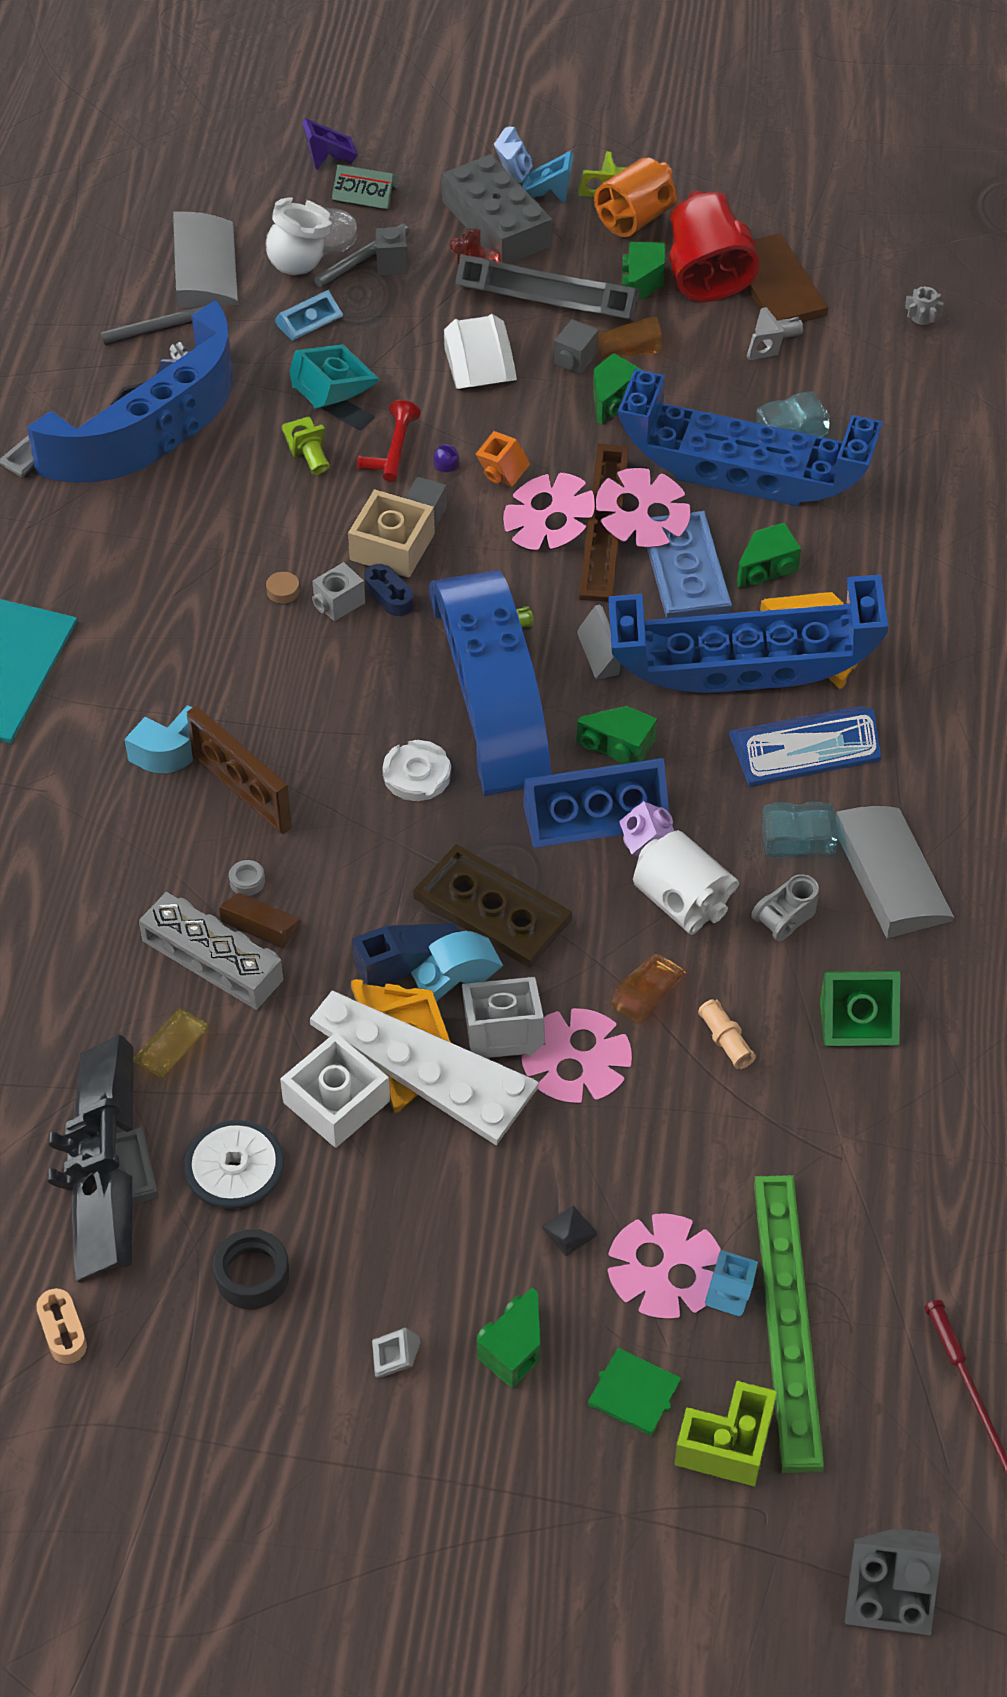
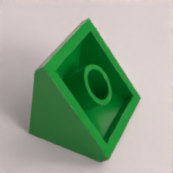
[820,971,900,1046]

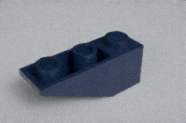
[352,923,458,986]

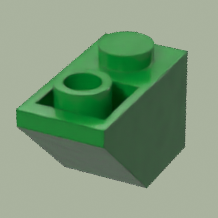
[622,242,665,301]
[593,353,642,425]
[737,522,801,589]
[576,706,657,764]
[477,1287,540,1389]

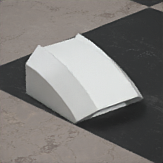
[444,314,517,389]

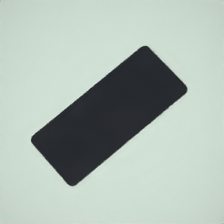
[321,400,375,430]

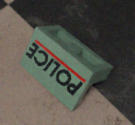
[332,164,399,209]

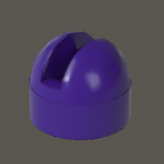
[434,444,459,472]

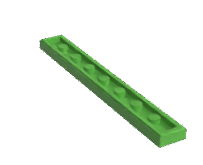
[754,1175,824,1473]

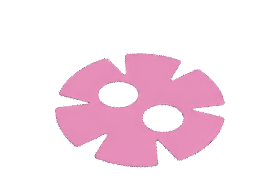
[596,468,690,547]
[503,473,595,550]
[521,1008,632,1103]
[608,1214,721,1319]

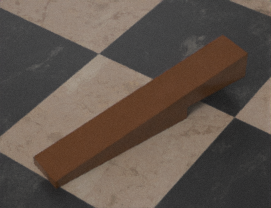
[579,444,629,602]

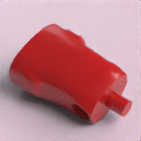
[669,191,760,302]

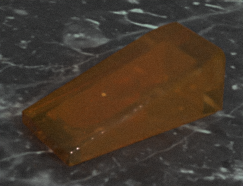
[598,316,662,358]
[611,952,685,1024]

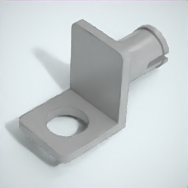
[747,307,803,360]

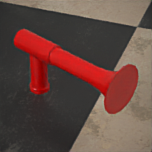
[357,400,421,482]

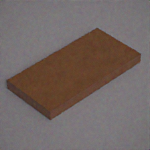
[747,233,828,322]
[187,705,292,834]

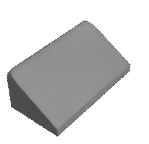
[577,605,621,679]

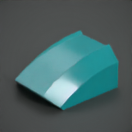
[289,344,380,409]

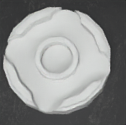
[382,740,452,801]

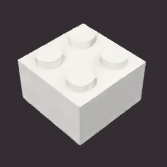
[280,1032,390,1148]

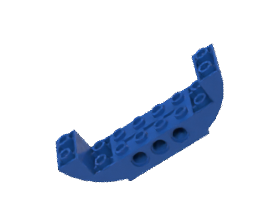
[618,369,883,506]

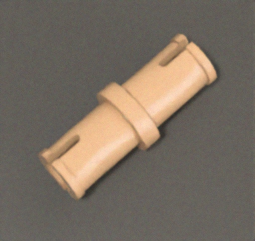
[698,999,756,1069]

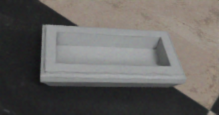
[0,436,35,478]

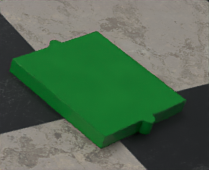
[588,1348,681,1436]

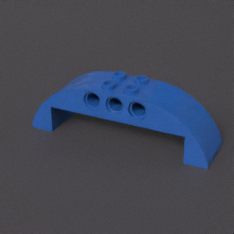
[27,301,233,482]
[429,570,551,796]
[608,574,888,693]

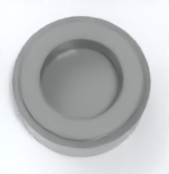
[229,860,265,896]

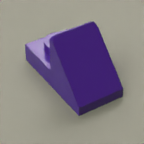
[302,118,358,170]

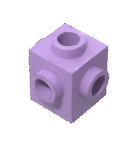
[619,801,674,857]

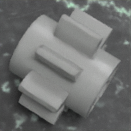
[905,287,944,325]

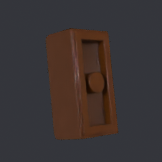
[219,893,301,948]

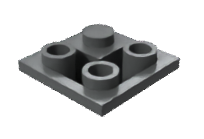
[844,1528,941,1635]

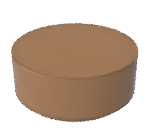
[266,572,299,604]

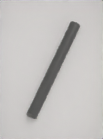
[314,223,410,288]
[100,305,206,344]

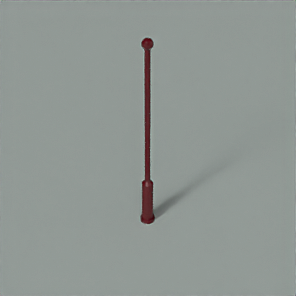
[924,1300,1007,1475]

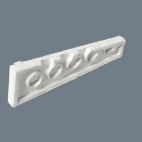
[310,991,539,1145]

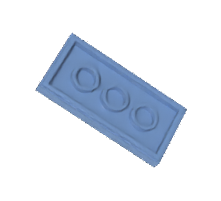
[647,511,732,619]

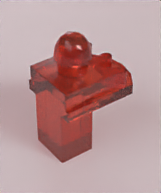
[449,228,498,264]

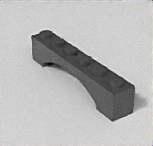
[455,254,641,321]

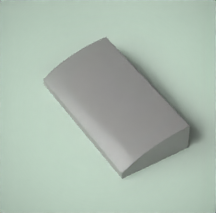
[173,212,238,309]
[834,806,954,938]

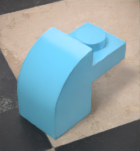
[124,705,193,773]
[411,931,503,1002]

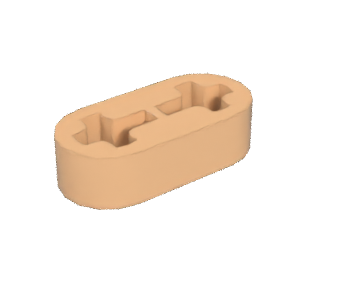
[36,1289,87,1364]

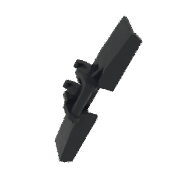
[47,1034,134,1283]

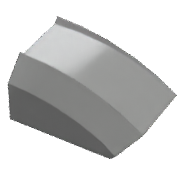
[462,977,545,1059]

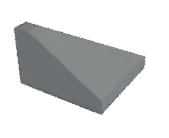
[372,1328,420,1379]

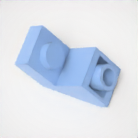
[494,127,533,183]

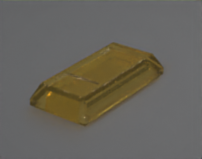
[133,1007,209,1079]

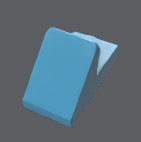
[522,151,574,204]
[705,1250,758,1316]

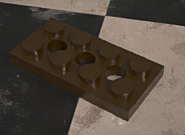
[413,844,572,968]

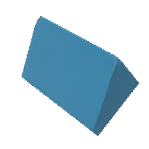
[274,290,344,341]

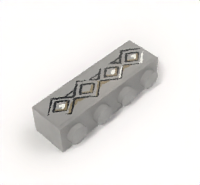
[139,892,283,1010]

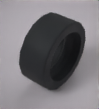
[213,1229,290,1309]

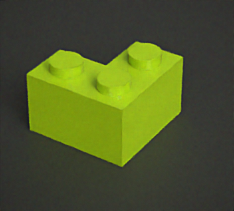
[674,1381,777,1487]

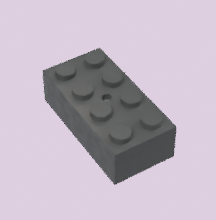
[441,154,552,264]

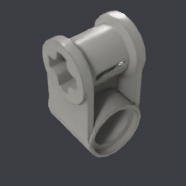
[751,874,819,941]

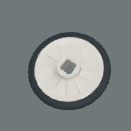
[184,1120,285,1209]

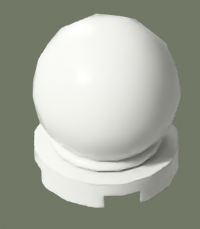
[266,198,332,275]

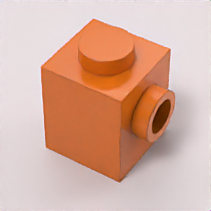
[475,431,531,487]

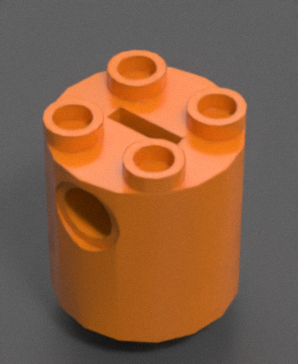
[594,158,678,237]

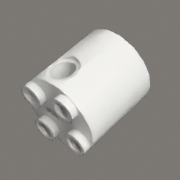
[633,830,739,935]

